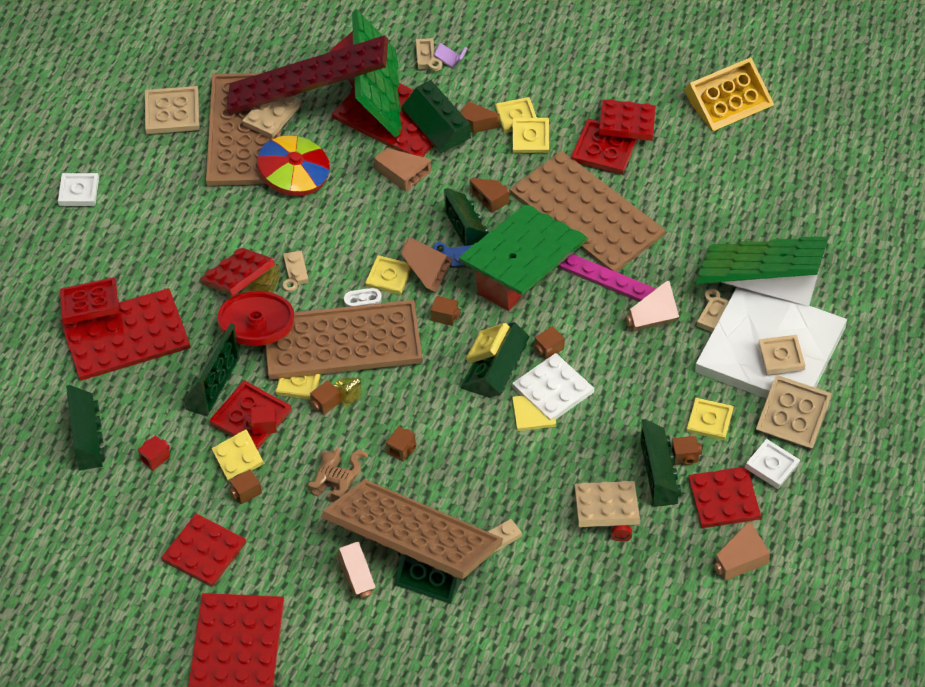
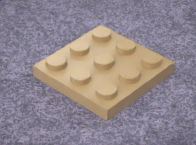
[145,86,200,134]
[756,375,832,450]
[575,481,640,527]

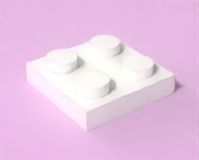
[58,173,99,206]
[745,439,800,489]

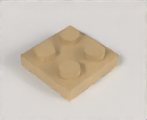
[758,335,805,375]

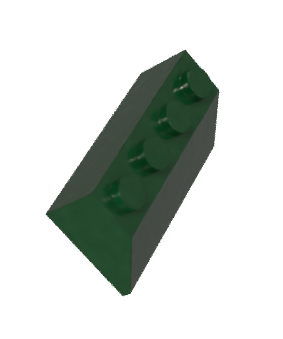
[401,80,471,154]
[460,322,530,398]
[66,385,106,471]
[640,419,681,507]

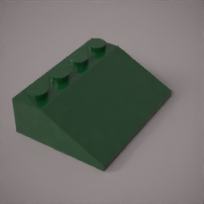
[184,323,240,417]

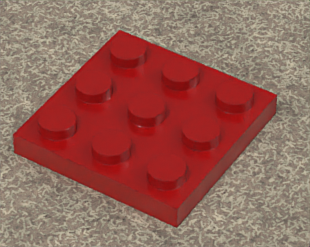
[599,99,656,141]
[571,118,638,175]
[200,248,276,296]
[60,277,120,325]
[209,380,292,450]
[688,466,761,528]
[161,513,246,587]

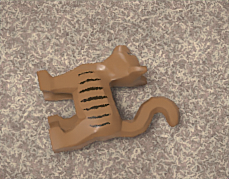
[308,447,368,502]

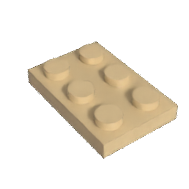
[242,96,302,139]

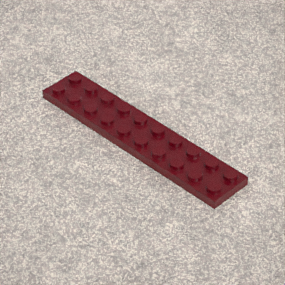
[226,35,389,115]

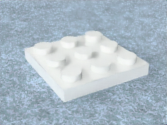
[512,353,594,421]

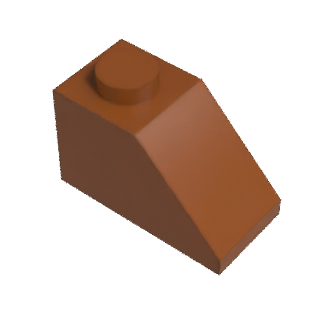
[460,101,500,133]
[470,178,510,213]

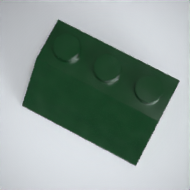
[444,188,489,246]
[394,554,462,604]

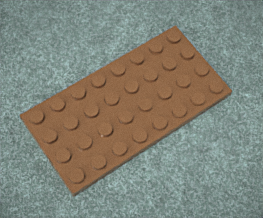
[206,73,281,186]
[510,150,666,272]
[266,300,423,380]
[321,479,503,580]

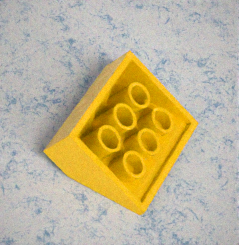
[684,57,774,132]

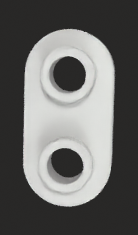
[344,288,382,307]

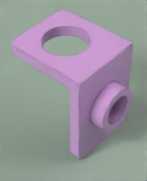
[434,43,467,68]

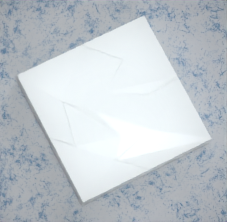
[695,287,847,399]

